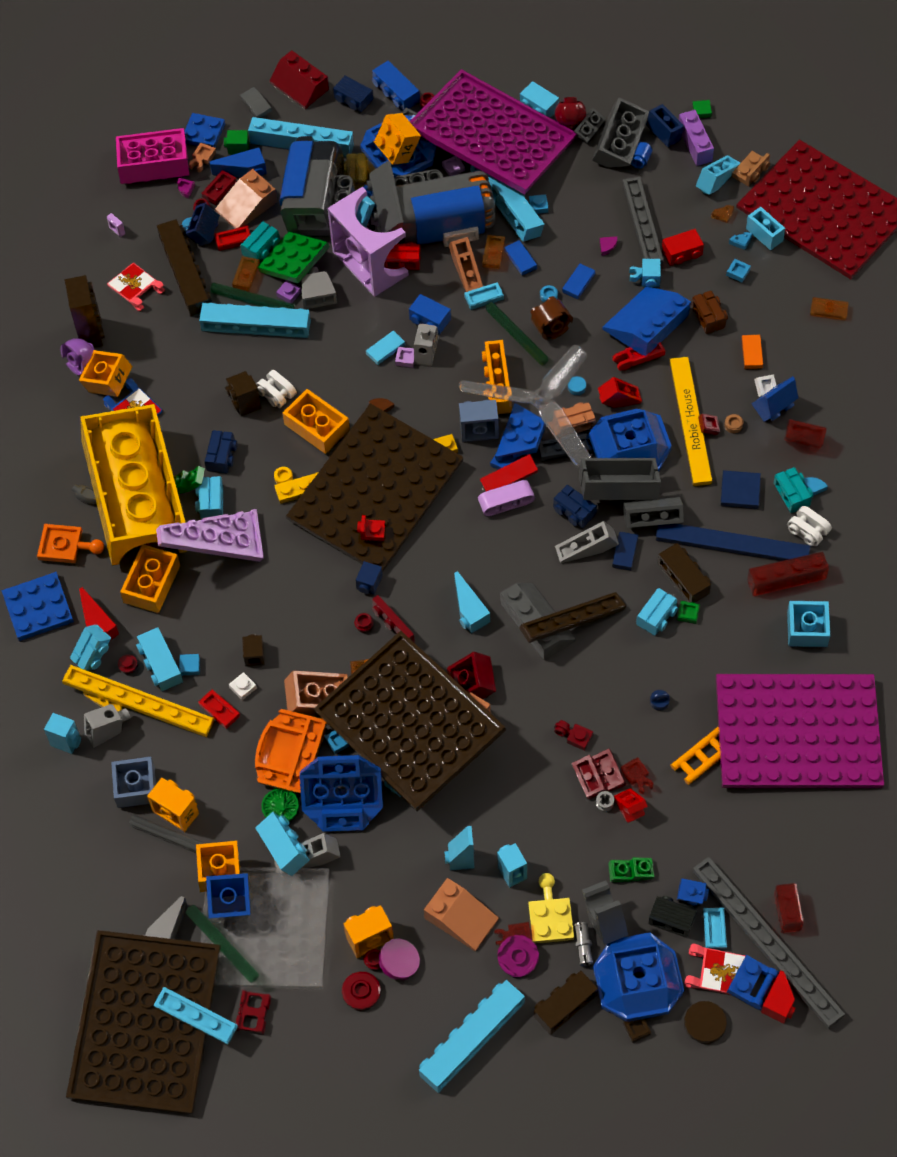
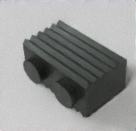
[648,896,697,938]

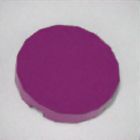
[497,935,539,977]
[379,938,420,980]

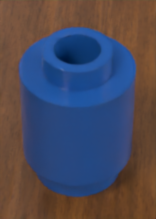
[631,142,653,169]

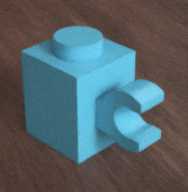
[629,259,661,288]

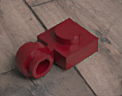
[554,720,593,751]

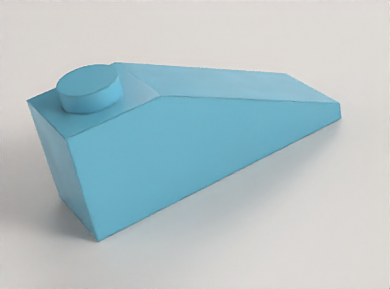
[696,155,740,195]
[454,571,490,634]
[444,826,474,870]

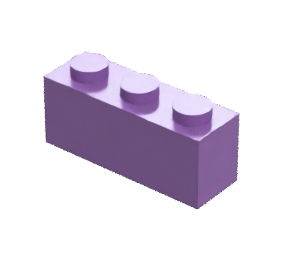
[679,110,714,166]

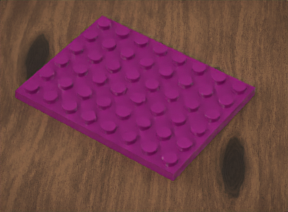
[409,69,577,195]
[716,674,884,788]

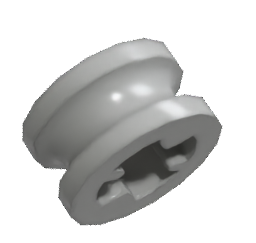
[596,791,614,812]

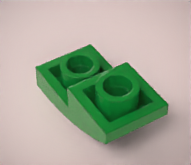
[174,466,205,494]
[608,857,654,882]

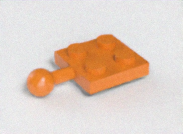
[37,524,104,563]

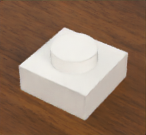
[754,374,776,397]
[229,672,257,700]

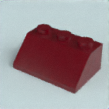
[269,50,329,109]

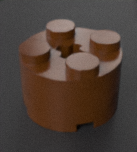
[530,296,573,340]

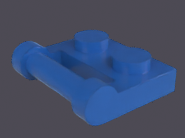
[727,955,779,1010]

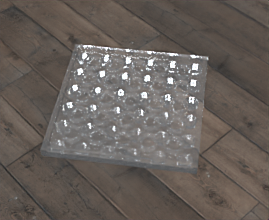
[201,867,330,989]

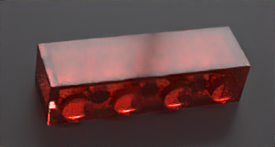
[747,552,829,596]

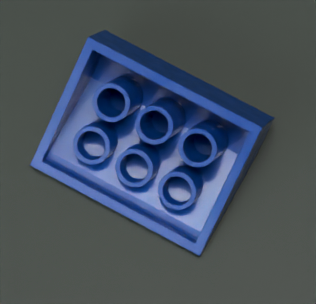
[602,286,691,356]

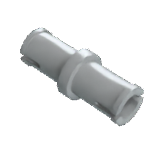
[574,922,593,966]

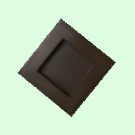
[623,1019,651,1043]

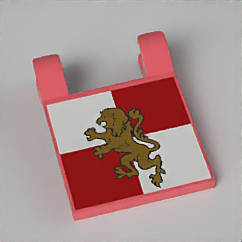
[107,263,165,311]
[684,944,745,995]

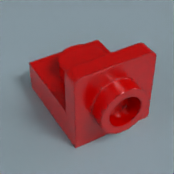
[357,515,385,541]

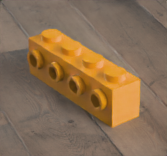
[482,340,512,414]

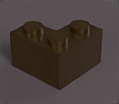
[225,371,261,416]

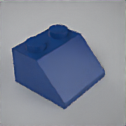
[751,376,798,421]
[206,873,250,919]

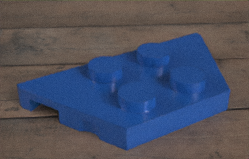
[495,404,546,461]

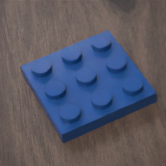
[1,572,74,641]

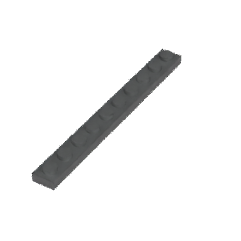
[692,857,845,1029]

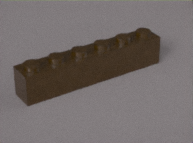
[156,219,212,316]

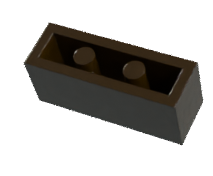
[658,543,711,603]
[534,971,598,1035]

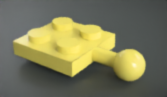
[528,873,574,944]

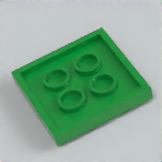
[257,232,330,283]

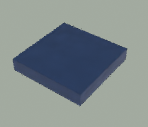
[720,470,761,509]

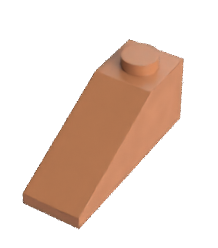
[448,237,483,292]

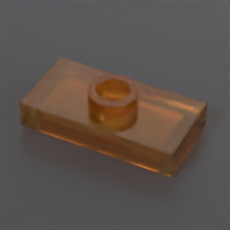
[482,235,505,269]
[232,256,260,291]
[810,297,849,320]

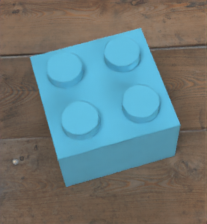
[787,601,830,647]

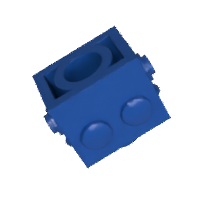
[676,878,709,906]

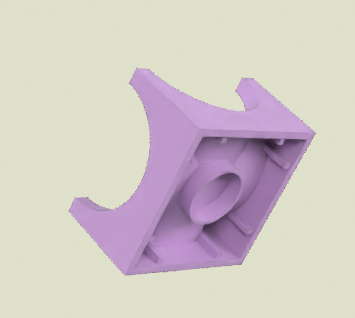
[327,187,409,297]

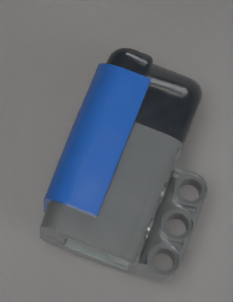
[279,136,356,236]

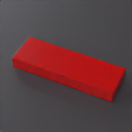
[480,454,539,491]

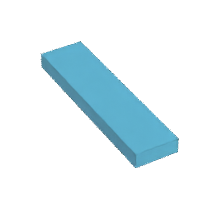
[153,987,238,1045]

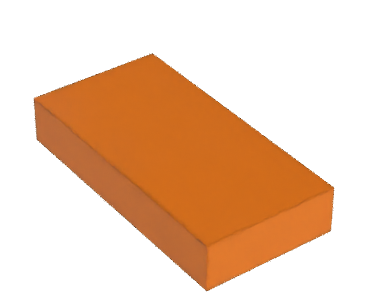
[742,335,763,369]

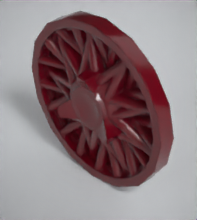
[342,971,381,1010]

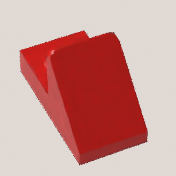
[614,788,648,822]

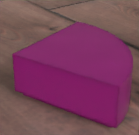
[177,178,195,199]
[600,236,617,256]

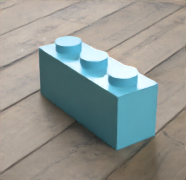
[136,627,183,691]
[255,812,310,876]

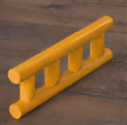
[670,727,720,785]

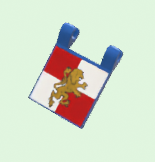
[103,378,163,416]

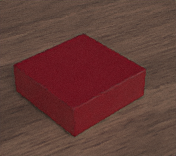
[698,413,720,435]

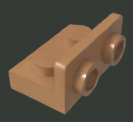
[731,151,770,187]

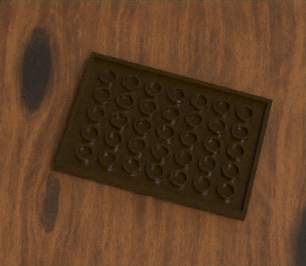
[286,403,463,573]
[314,631,506,812]
[66,930,221,1114]

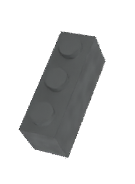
[623,497,684,528]

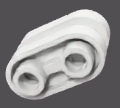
[256,370,297,408]
[787,506,832,546]

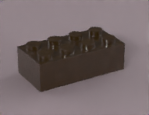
[64,275,105,348]

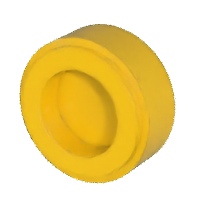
[274,467,293,484]

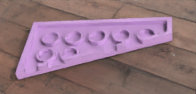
[156,509,264,562]

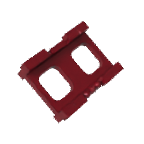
[235,990,271,1035]

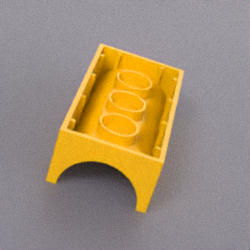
[80,404,187,566]

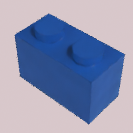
[409,294,451,335]

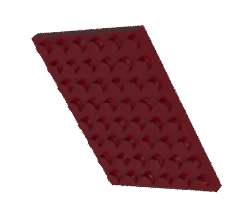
[736,139,897,280]

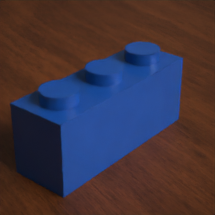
[372,61,420,111]

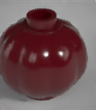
[555,97,586,130]

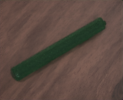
[210,282,295,309]
[486,302,549,366]
[186,905,259,983]

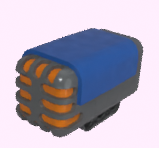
[394,170,495,245]

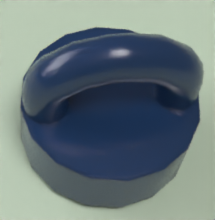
[650,690,670,710]

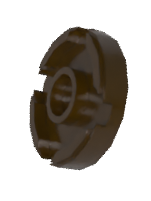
[684,1001,727,1044]

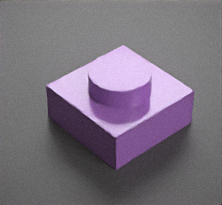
[276,280,301,304]

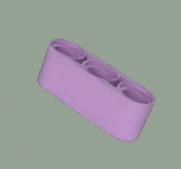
[478,480,535,516]

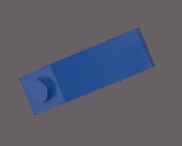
[209,148,267,178]

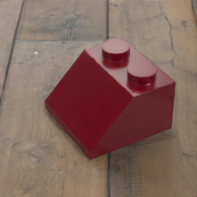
[447,651,496,699]

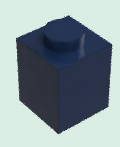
[355,561,383,595]

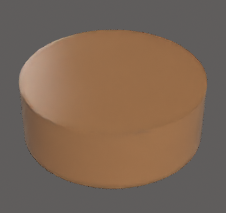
[724,414,743,433]

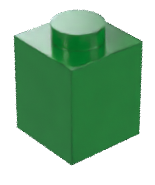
[224,130,250,155]

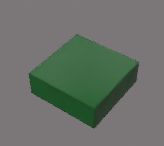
[692,100,712,118]
[677,601,700,624]

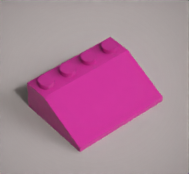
[116,128,189,184]

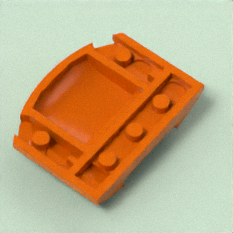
[255,709,327,794]

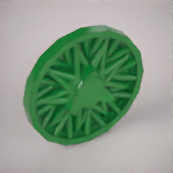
[261,789,299,821]

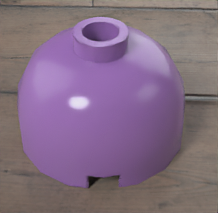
[60,338,95,375]

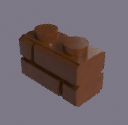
[691,290,728,334]

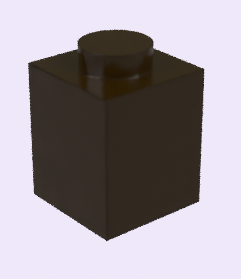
[242,634,265,666]

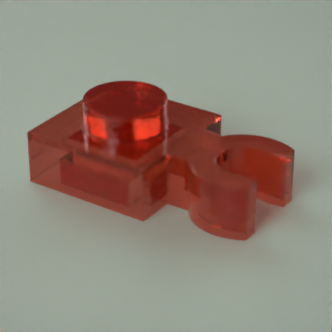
[621,757,653,795]
[494,922,531,946]

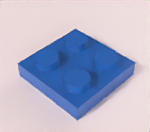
[185,113,225,148]

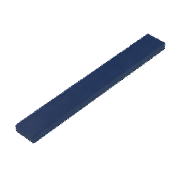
[656,523,810,565]

